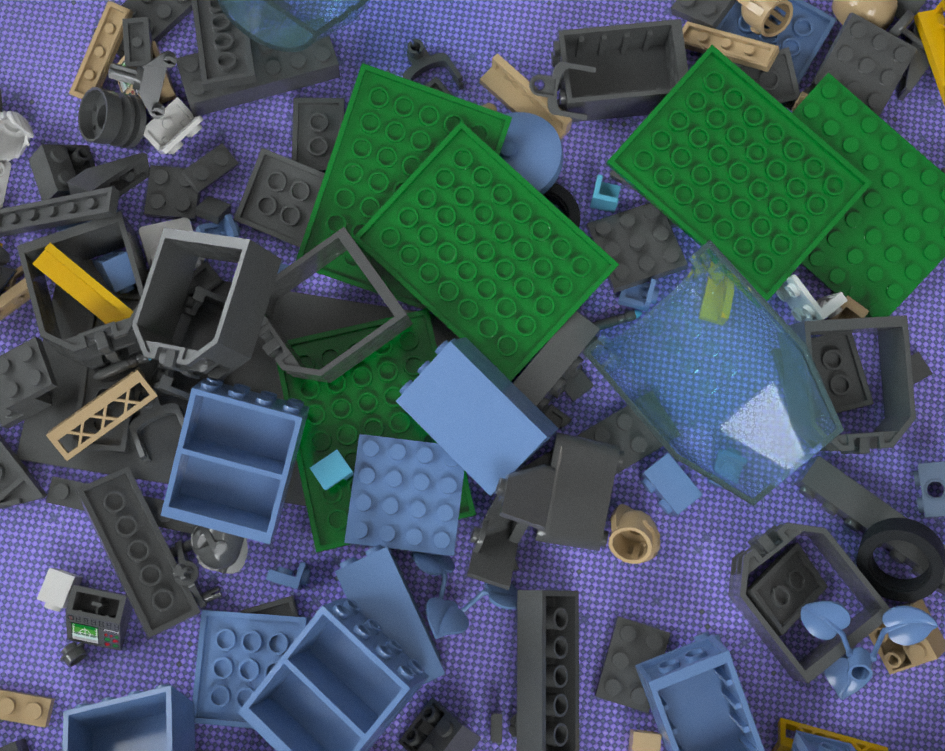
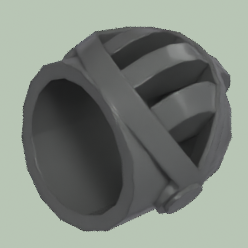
[190,525,248,574]

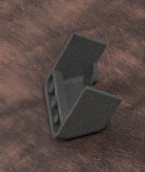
[466,464,555,590]

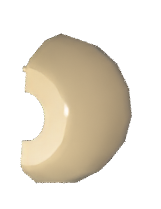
[831,0,898,30]

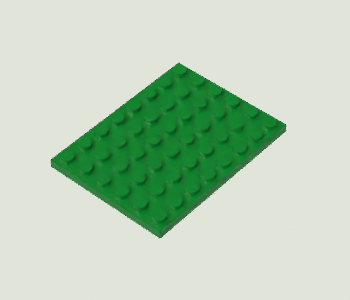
[606,45,873,302]
[296,63,512,312]
[792,72,945,318]
[352,121,619,381]
[277,309,476,553]

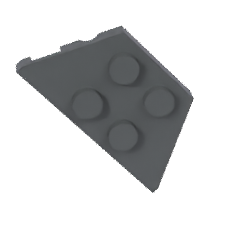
[0,434,48,509]

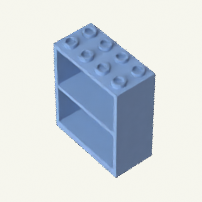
[161,377,310,544]
[238,598,429,751]
[62,684,195,751]

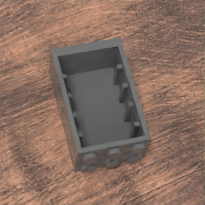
[551,19,688,122]

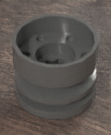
[78,87,147,149]

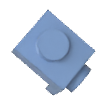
[195,214,240,238]
[618,279,660,312]

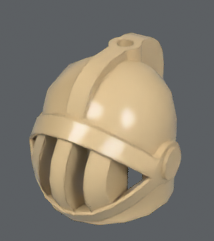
[736,0,793,37]
[608,504,660,564]

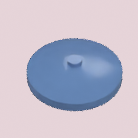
[499,112,564,195]

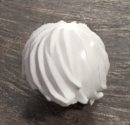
[0,110,34,161]

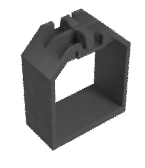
[17,211,149,369]
[132,227,282,380]
[258,227,413,383]
[783,315,916,454]
[728,523,890,683]

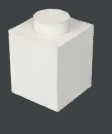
[37,568,83,612]

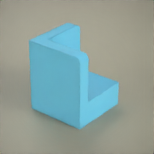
[590,174,621,213]
[310,450,354,490]

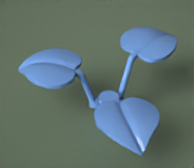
[412,551,518,639]
[801,601,938,700]

